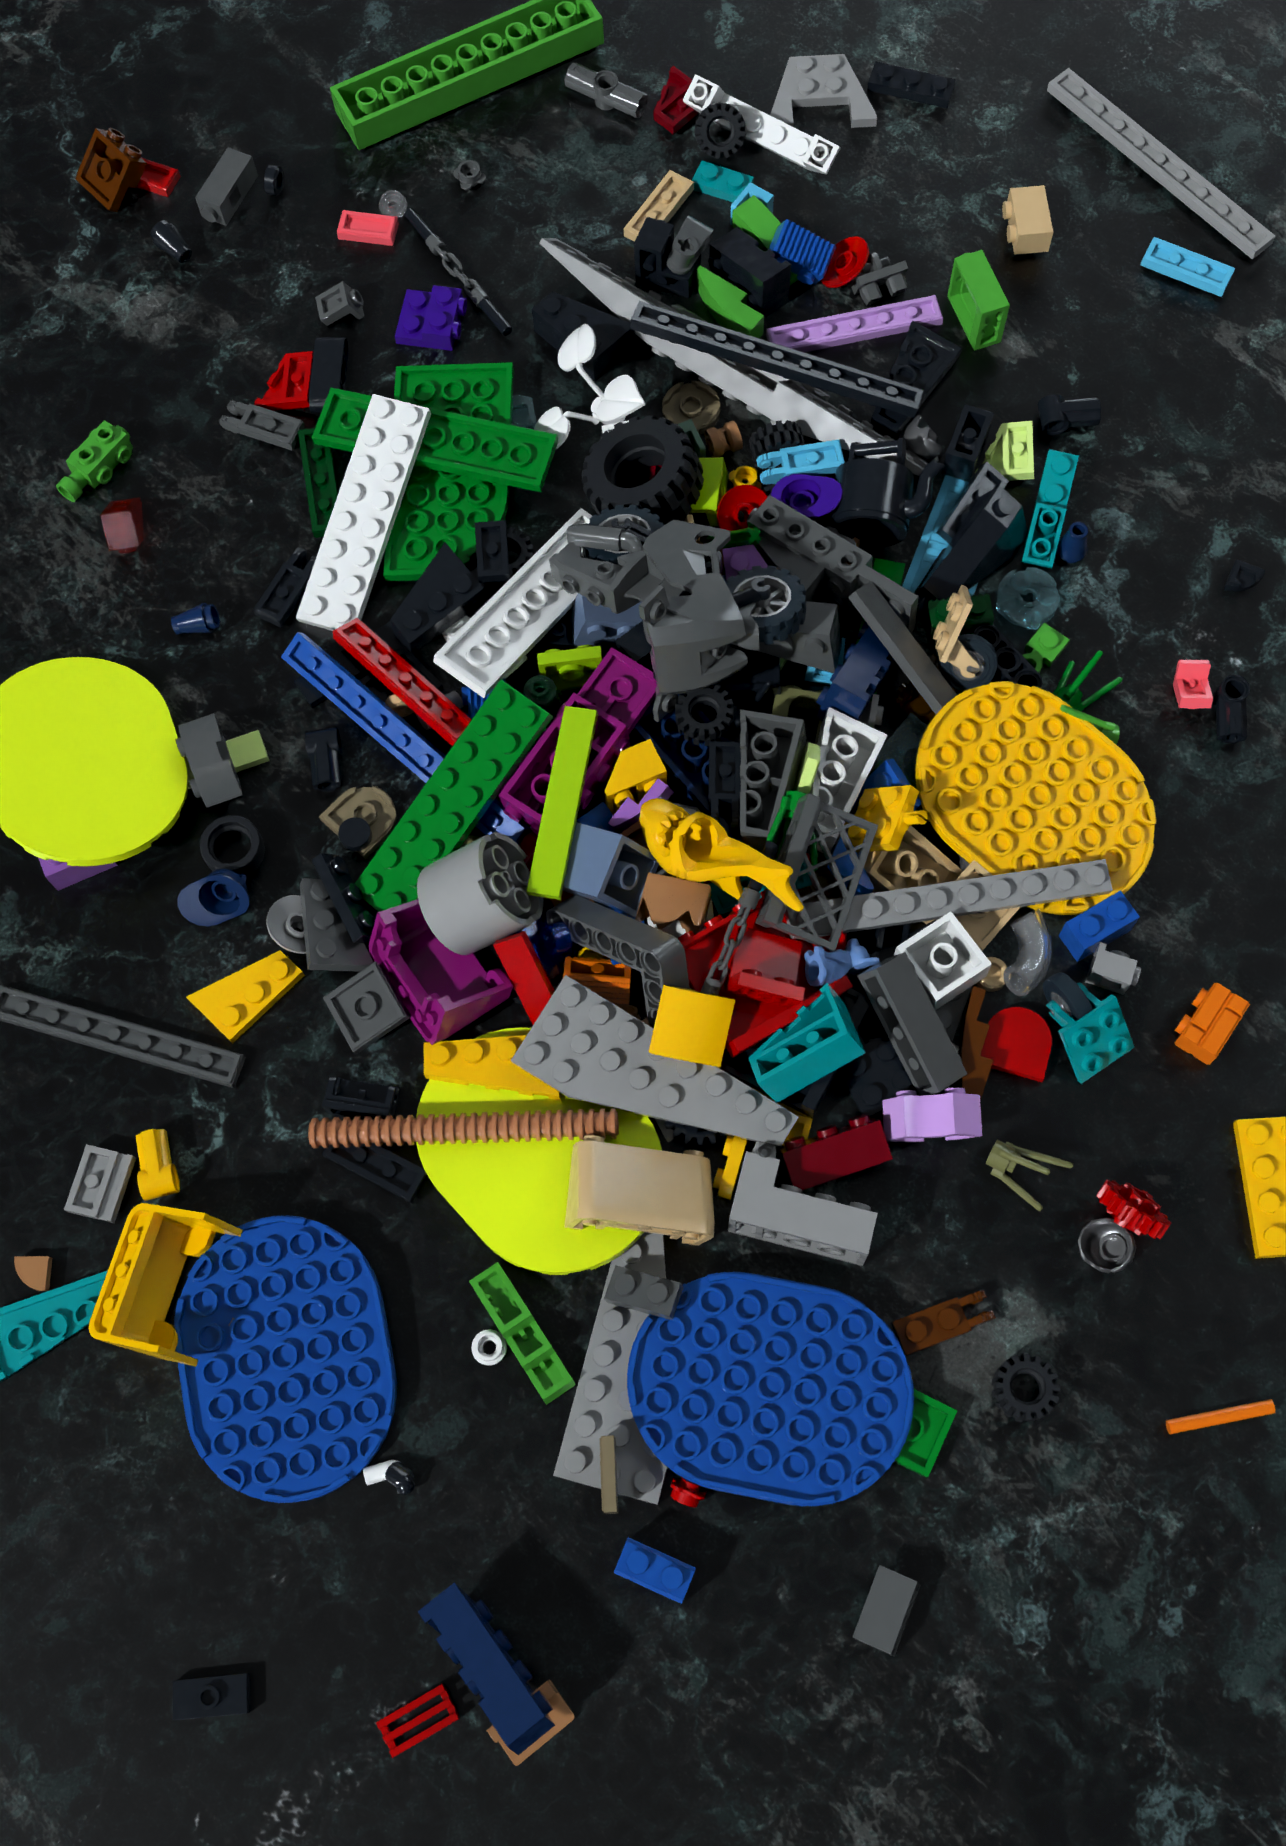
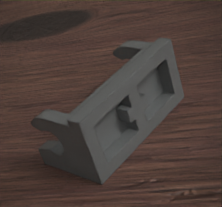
[853,1565,921,1657]

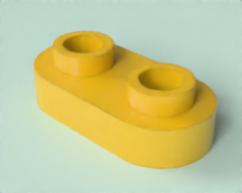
[713,1136,748,1200]

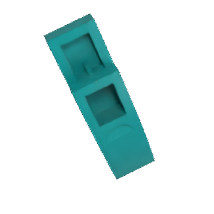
[1022,449,1079,569]

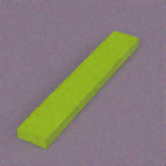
[526,706,598,900]

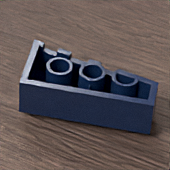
[816,621,910,721]
[418,1583,555,1755]

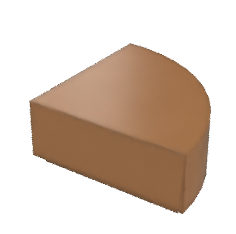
[14,1256,52,1292]

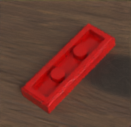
[493,931,555,1025]

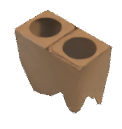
[635,872,711,934]

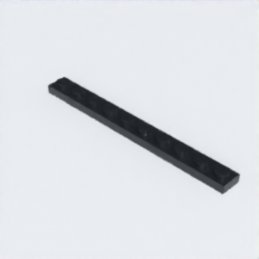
[629,301,924,418]

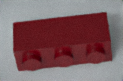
[777,1114,893,1190]

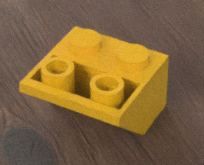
[604,739,667,815]

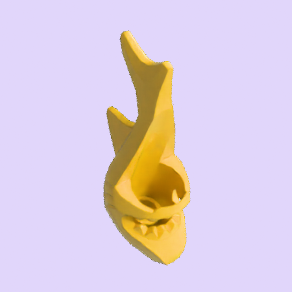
[639,798,804,912]

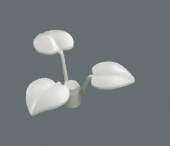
[534,324,646,449]

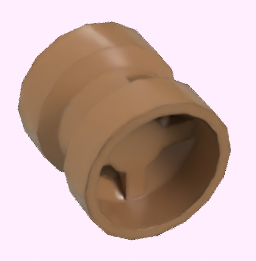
[704,420,743,458]

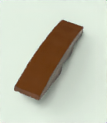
[958,986,993,1101]

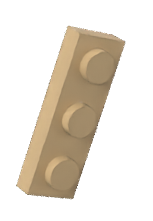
[624,170,694,242]

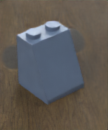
[562,822,659,918]

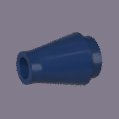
[1057,522,1088,563]
[171,603,220,635]

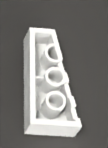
[810,707,887,853]

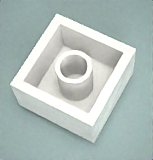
[894,911,992,1010]

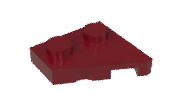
[653,66,699,135]

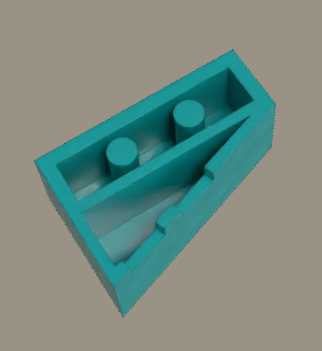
[748,983,866,1103]

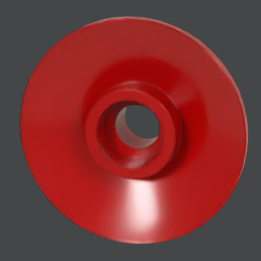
[820,236,869,288]
[717,485,768,531]

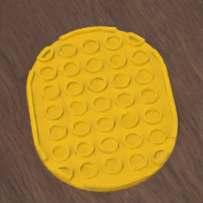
[915,681,1156,915]

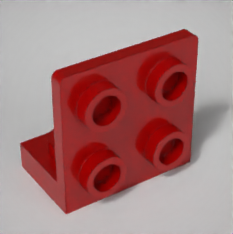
[726,926,805,1008]

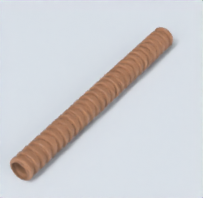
[308,1108,619,1149]

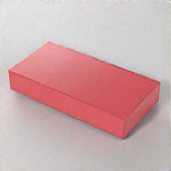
[337,210,399,246]

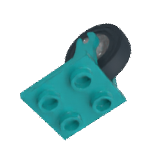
[1043,972,1134,1084]

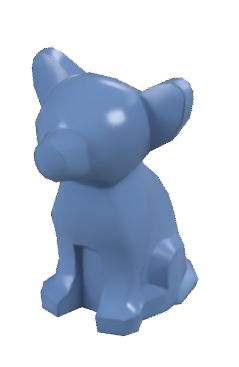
[804,938,880,987]

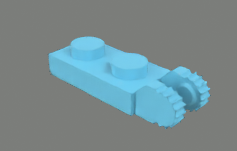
[756,440,845,485]

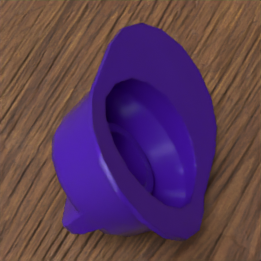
[771,474,843,520]

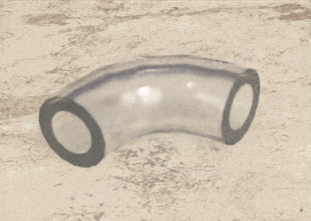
[1003,909,1052,996]

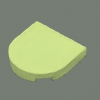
[793,742,820,794]

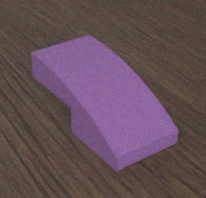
[608,778,674,832]

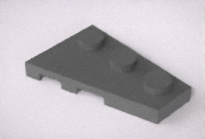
[300,878,374,972]

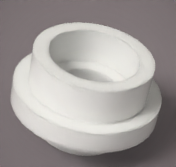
[471,1329,507,1366]

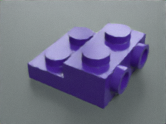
[395,285,467,351]

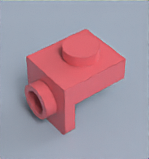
[1173,660,1213,709]

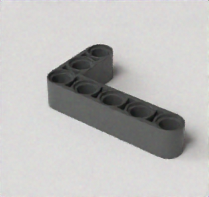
[546,895,690,1028]

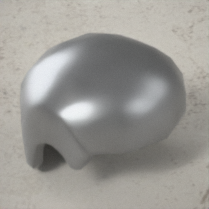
[904,415,945,462]
[1078,1218,1136,1273]

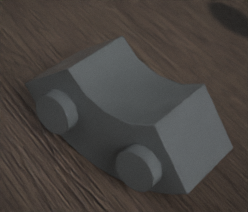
[175,713,243,808]

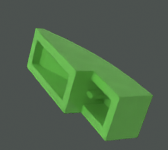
[732,195,798,285]
[697,265,764,338]

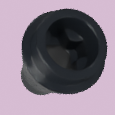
[150,220,192,263]

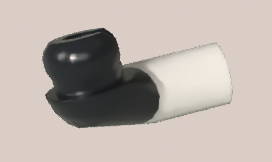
[363,1460,415,1495]

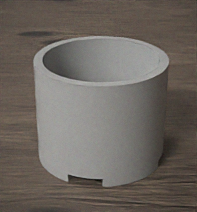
[417,832,543,955]

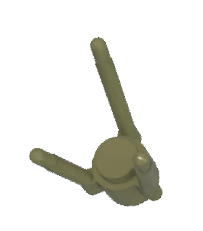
[985,1139,1073,1211]

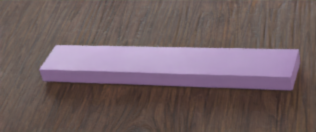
[766,295,943,352]

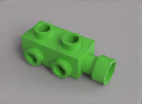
[56,420,133,502]

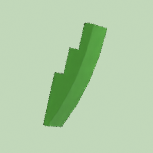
[469,1262,576,1405]

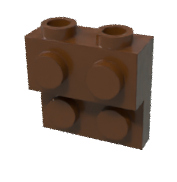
[75,128,147,212]

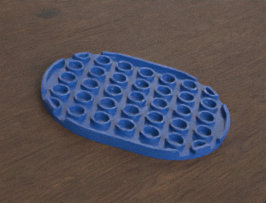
[174,1216,397,1503]
[627,1272,914,1507]

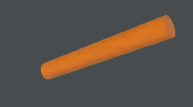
[1166,1399,1276,1435]

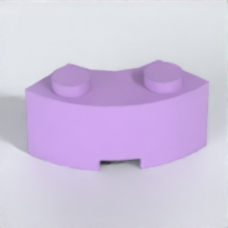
[882,1088,982,1142]

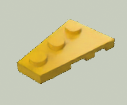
[186,950,305,1044]

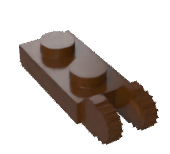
[891,1290,996,1356]

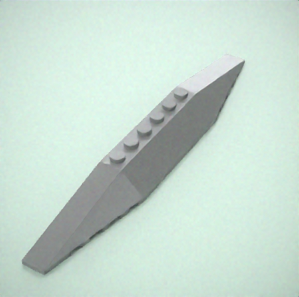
[540,238,929,476]

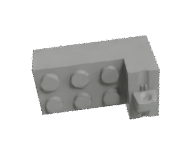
[728,1141,878,1266]

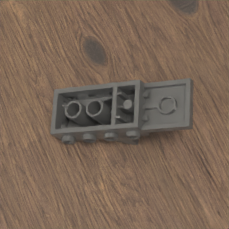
[747,495,918,633]

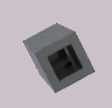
[195,148,258,226]

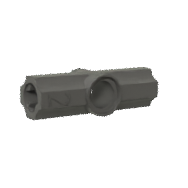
[564,62,648,118]

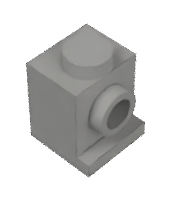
[1085,942,1141,995]

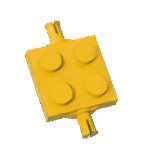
[843,785,928,852]

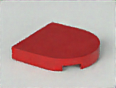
[980,1007,1052,1082]

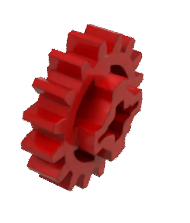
[1096,1179,1171,1239]

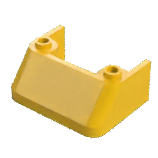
[89,1203,243,1367]

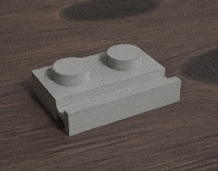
[64,1144,136,1224]

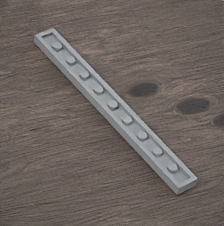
[1047,68,1275,260]
[785,859,1113,940]

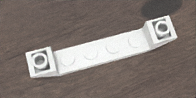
[682,74,841,175]

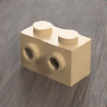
[1002,185,1053,255]

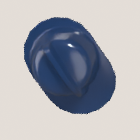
[177,868,250,927]

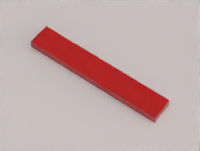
[333,618,472,747]

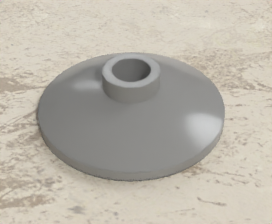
[266,895,306,954]

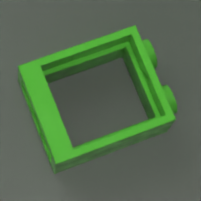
[947,250,1010,351]

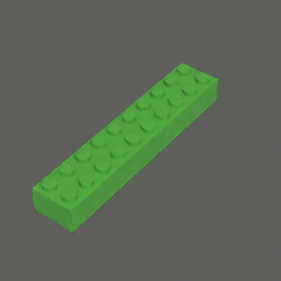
[329,0,604,150]

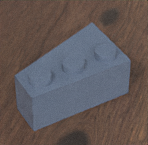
[566,594,643,649]

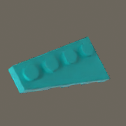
[0,1270,108,1382]

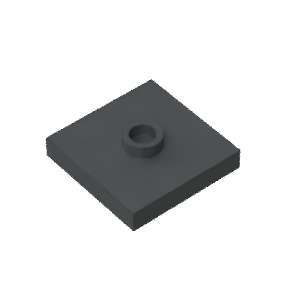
[323,961,411,1054]

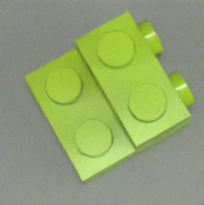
[537,645,602,694]

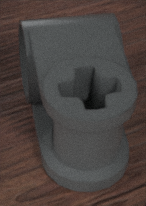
[667,215,714,275]

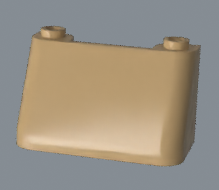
[564,1135,715,1246]

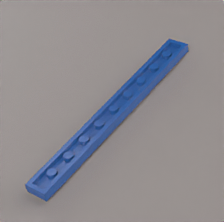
[281,632,530,844]

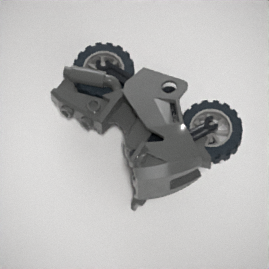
[549,505,807,722]

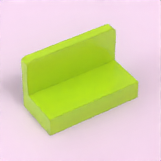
[690,457,729,526]

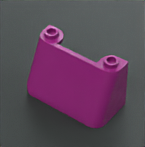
[369,899,513,1045]

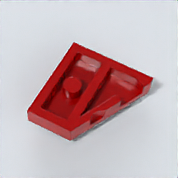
[254,351,314,411]

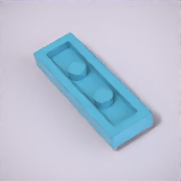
[1140,237,1235,297]

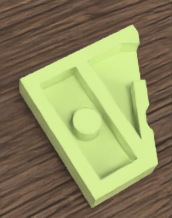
[975,421,1034,481]

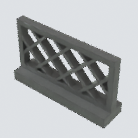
[755,793,878,951]

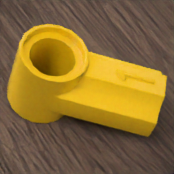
[136,1129,180,1201]

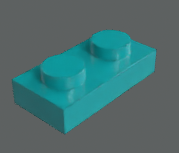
[692,160,754,203]

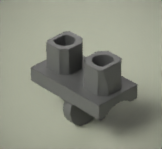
[851,252,909,306]

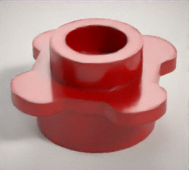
[670,1477,707,1507]

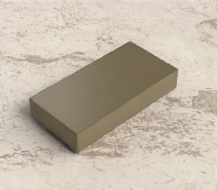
[600,1435,618,1514]

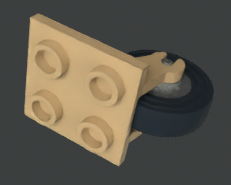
[933,585,997,692]

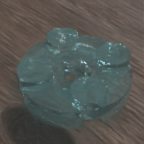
[996,567,1060,630]

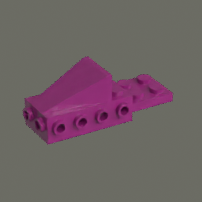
[499,647,657,835]

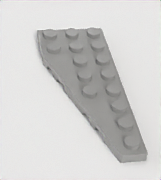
[511,975,799,1148]
[553,1232,667,1505]

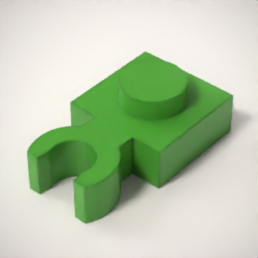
[1022,623,1070,674]

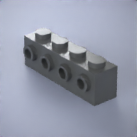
[857,952,967,1096]

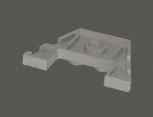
[770,54,877,128]

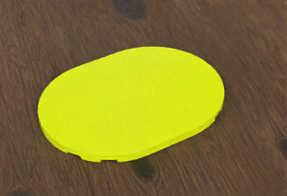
[0,657,188,866]
[416,1027,662,1275]

